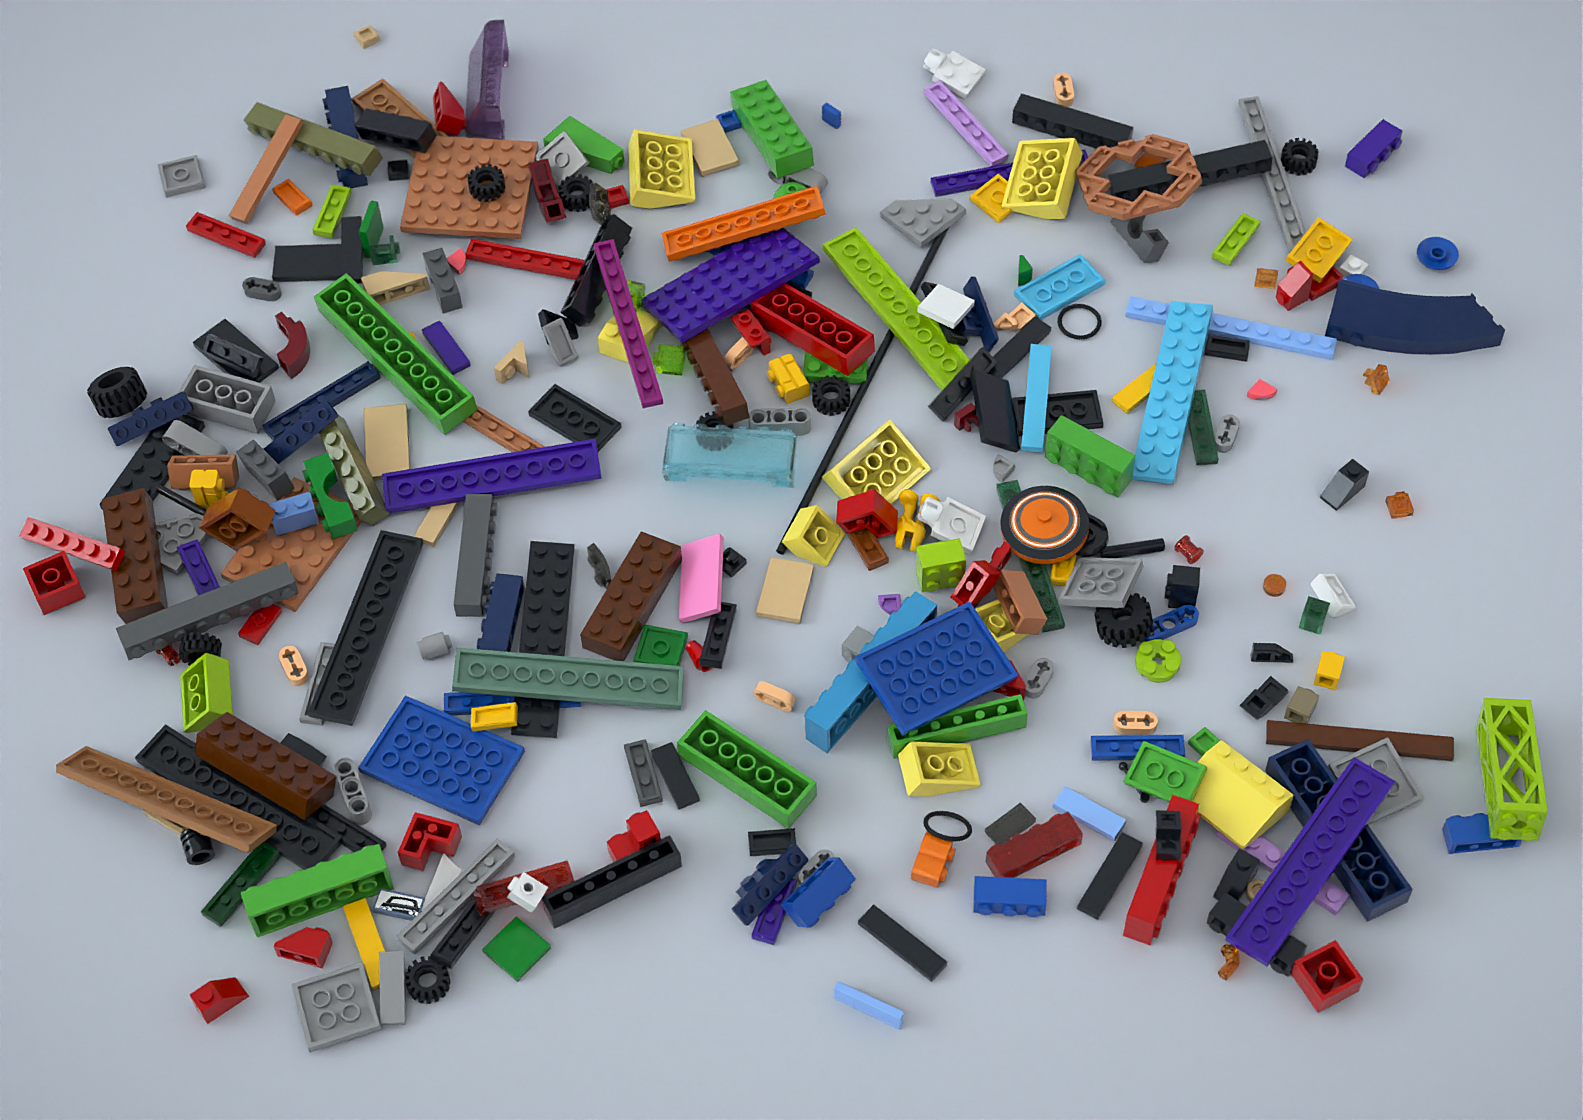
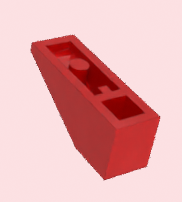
[433,81,467,136]

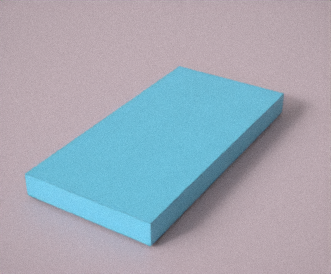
[1014,254,1105,320]

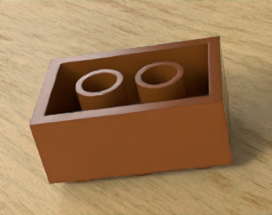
[199,487,276,550]

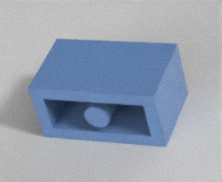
[269,492,319,536]

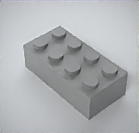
[178,365,276,434]

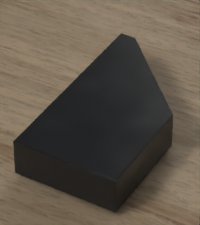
[1250,643,1293,663]

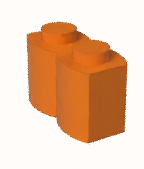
[911,832,956,888]

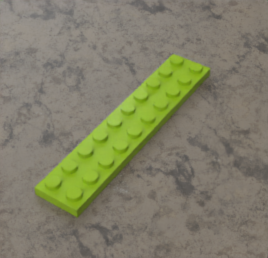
[822,227,970,390]

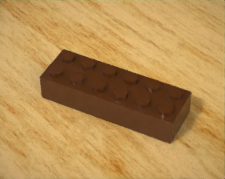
[102,488,168,624]
[580,531,682,661]
[195,712,336,820]

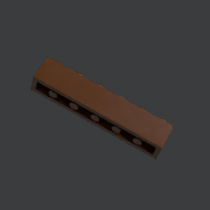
[680,328,750,426]

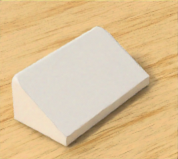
[1311,573,1356,618]

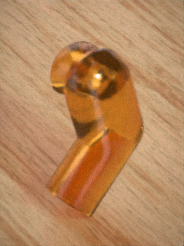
[1218,944,1240,980]

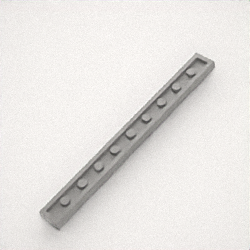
[1238,96,1306,253]

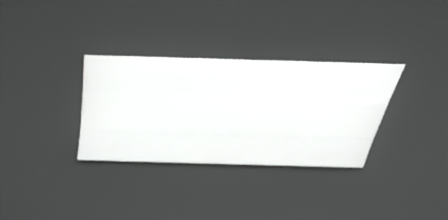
[421,853,462,911]

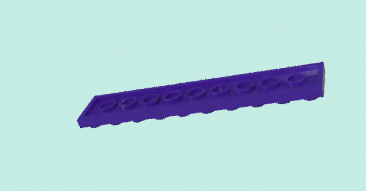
[382,439,602,513]
[1225,757,1395,967]

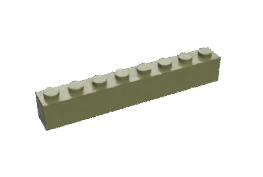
[243,102,383,176]

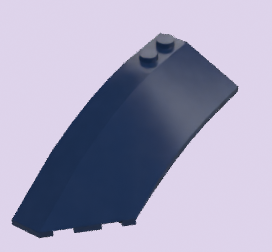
[1325,279,1505,355]

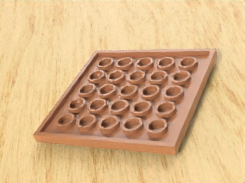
[400,136,539,239]

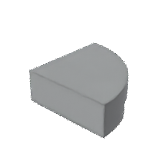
[994,454,1015,483]

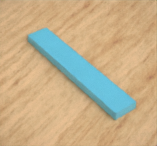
[1021,344,1052,452]

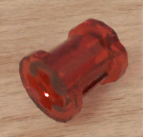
[1174,535,1204,564]

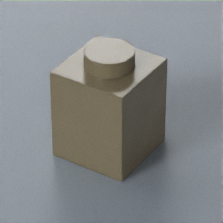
[1284,686,1320,723]

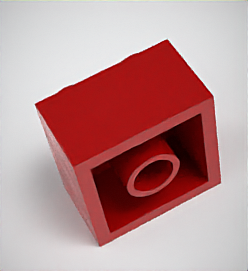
[23,551,85,615]
[1291,940,1363,1013]

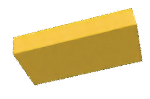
[471,702,518,732]

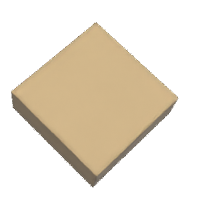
[353,25,380,49]

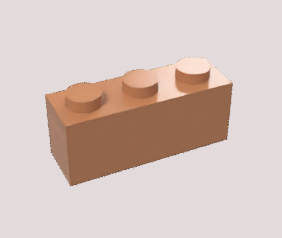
[167,454,240,490]
[993,570,1047,635]

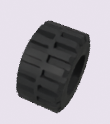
[87,366,147,418]

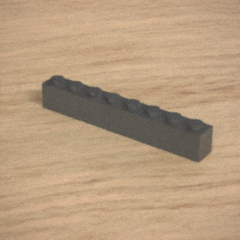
[116,562,299,660]

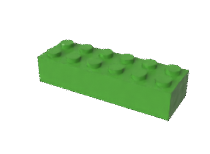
[730,80,814,178]
[677,710,817,829]
[240,844,394,938]

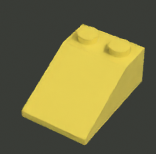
[598,308,661,363]
[975,599,1029,652]
[898,741,981,797]

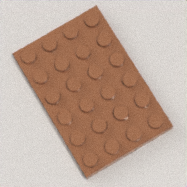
[220,477,363,612]

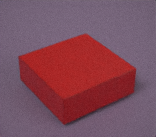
[604,185,629,209]

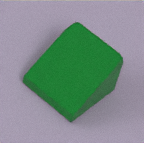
[1018,255,1033,286]

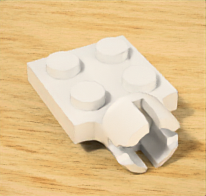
[923,48,986,99]
[917,497,986,555]

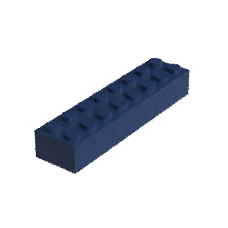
[1265,739,1413,922]

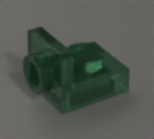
[369,235,400,265]

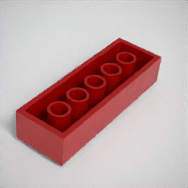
[751,283,875,376]
[1123,795,1202,945]

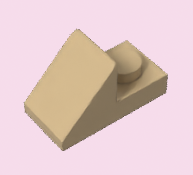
[494,340,529,384]

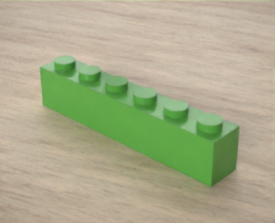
[887,694,1028,759]

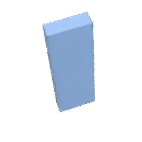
[1053,787,1126,841]
[834,982,904,1029]

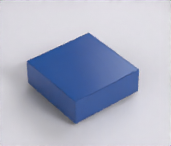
[822,102,841,129]
[716,110,742,133]

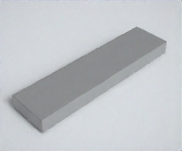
[299,642,335,725]

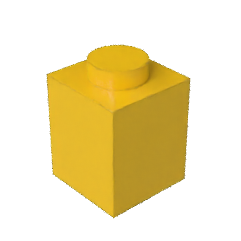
[1313,651,1345,691]

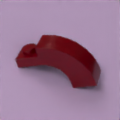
[528,158,566,223]
[275,312,310,379]

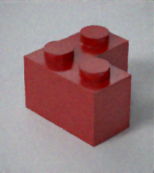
[836,489,898,538]
[606,810,661,862]
[397,812,462,871]

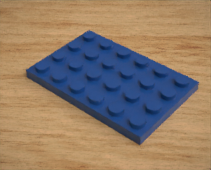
[855,602,1019,736]
[358,695,525,825]

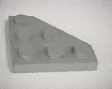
[880,198,966,248]
[156,513,210,575]

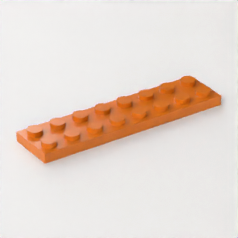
[662,186,826,262]

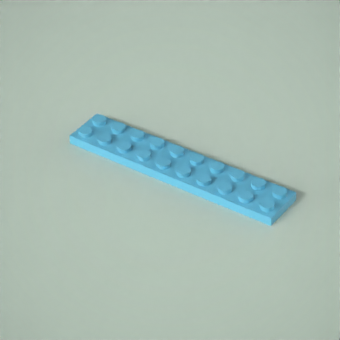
[1132,301,1213,484]

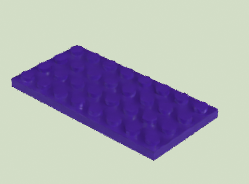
[639,228,820,343]

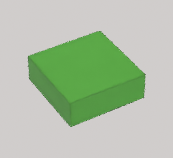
[1188,727,1220,757]

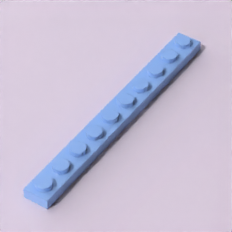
[1126,296,1337,360]

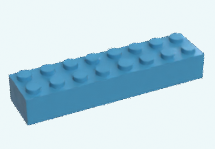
[804,591,937,754]

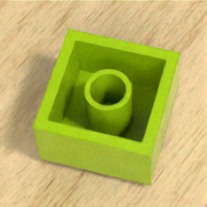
[916,538,966,592]

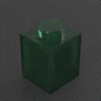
[1299,596,1330,635]

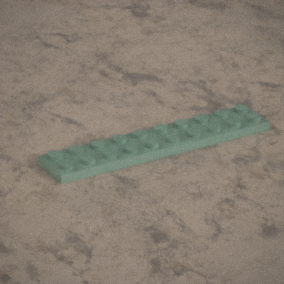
[452,647,684,710]

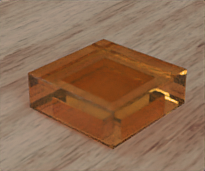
[1254,268,1278,289]

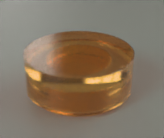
[1263,574,1286,597]

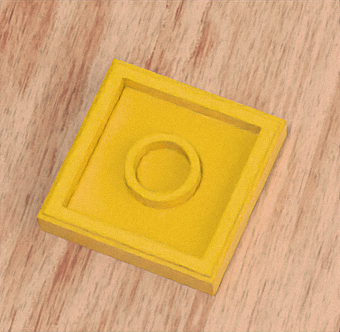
[970,174,1013,223]

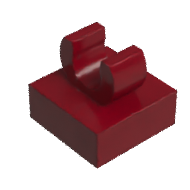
[954,403,979,432]

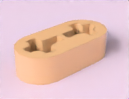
[1053,73,1074,107]
[724,337,755,370]
[279,646,309,686]
[753,681,797,712]
[1113,711,1158,735]

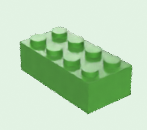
[1045,415,1136,498]

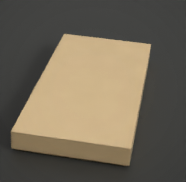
[364,404,410,481]

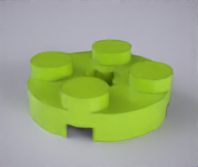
[1135,639,1181,683]

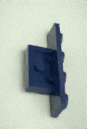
[959,276,999,352]
[108,391,193,446]
[264,400,339,464]
[732,844,809,926]

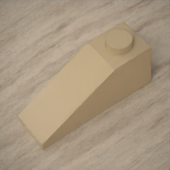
[361,271,430,305]

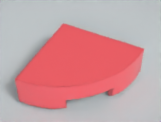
[447,248,466,275]
[1247,379,1277,400]

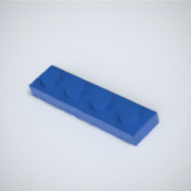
[1090,735,1185,761]

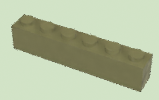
[319,416,390,526]

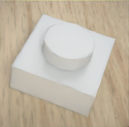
[1339,255,1369,276]

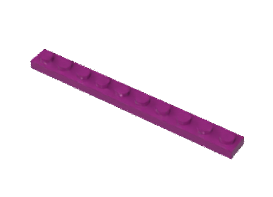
[593,239,663,409]

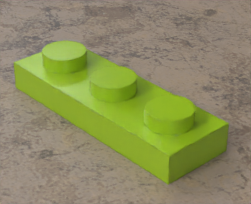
[312,185,352,238]
[1212,213,1261,266]

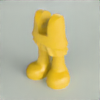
[895,489,940,552]

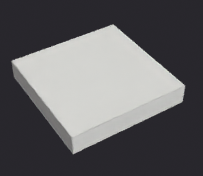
[917,284,975,329]

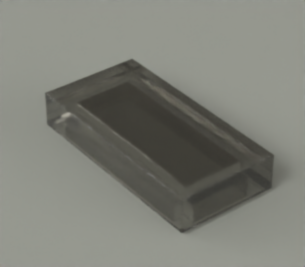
[985,802,1036,849]

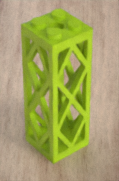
[1476,698,1548,841]

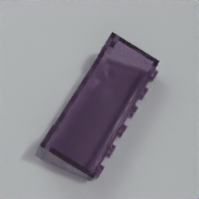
[465,20,509,140]

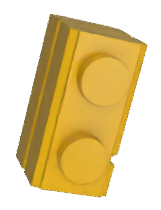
[767,353,810,404]
[189,470,229,509]

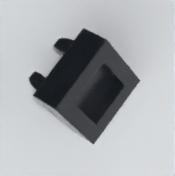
[722,547,747,578]

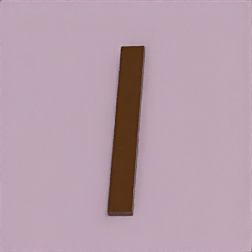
[1266,720,1454,761]

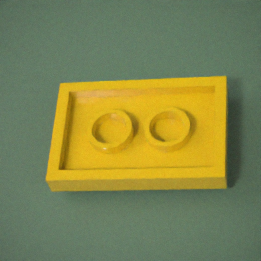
[1285,217,1353,283]

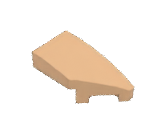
[993,303,1036,331]

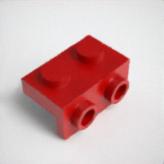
[731,309,772,356]

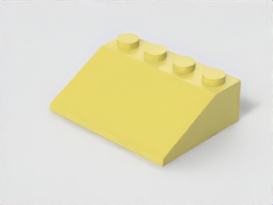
[628,129,695,209]
[1001,138,1083,219]
[822,419,931,504]
[1192,740,1293,850]

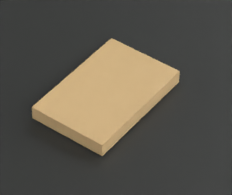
[681,119,739,176]
[756,557,814,624]

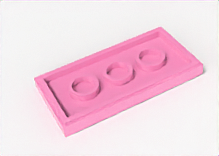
[678,534,724,623]

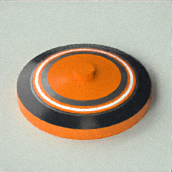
[1000,486,1089,564]

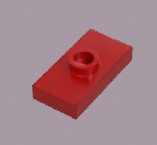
[238,604,282,645]

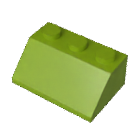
[180,653,233,733]

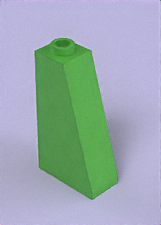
[543,116,624,174]

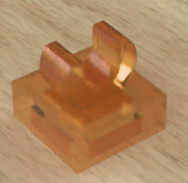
[1363,364,1390,395]
[1385,491,1414,519]

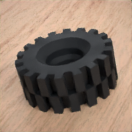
[1094,593,1153,648]

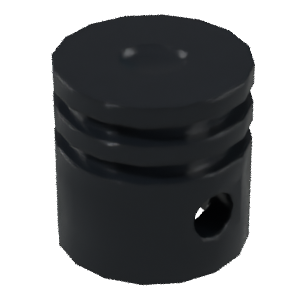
[180,829,215,865]

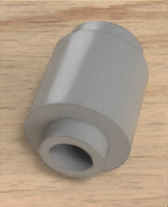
[417,632,452,659]

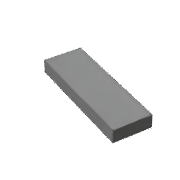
[379,951,406,1026]

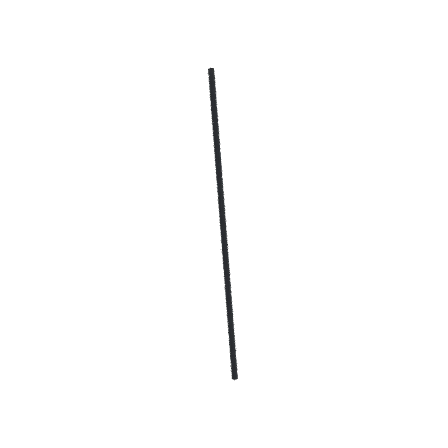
[776,227,949,555]

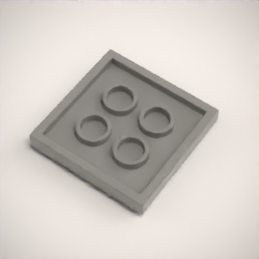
[1058,557,1144,608]
[1328,737,1424,825]
[292,962,381,1052]

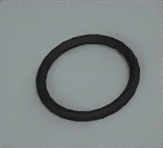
[1057,304,1102,340]
[923,811,972,842]

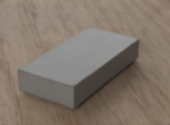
[542,318,578,365]

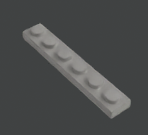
[396,838,515,954]

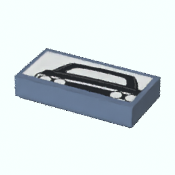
[373,888,425,921]

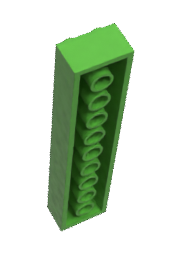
[314,273,478,435]

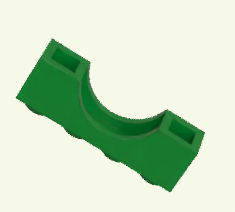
[302,453,358,539]

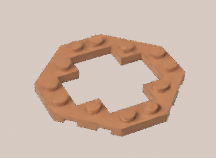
[1076,134,1202,220]

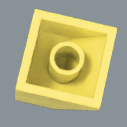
[782,505,845,567]

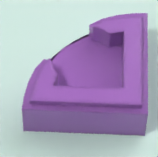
[878,594,901,615]

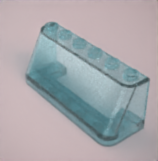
[662,423,797,488]

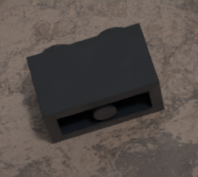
[1164,565,1200,609]

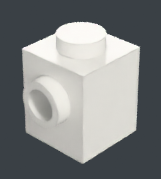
[507,872,548,913]

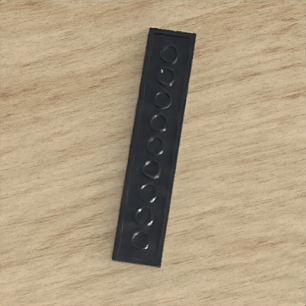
[308,530,423,726]
[511,541,575,738]
[135,724,343,870]

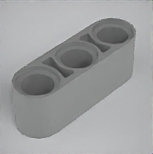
[768,168,828,193]
[749,408,811,437]
[162,420,228,456]
[334,758,372,825]

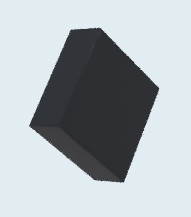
[388,159,409,181]

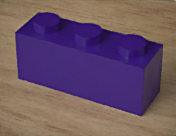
[1345,119,1403,178]

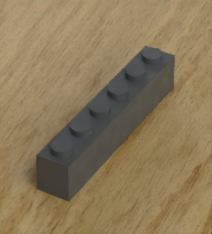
[453,494,498,617]

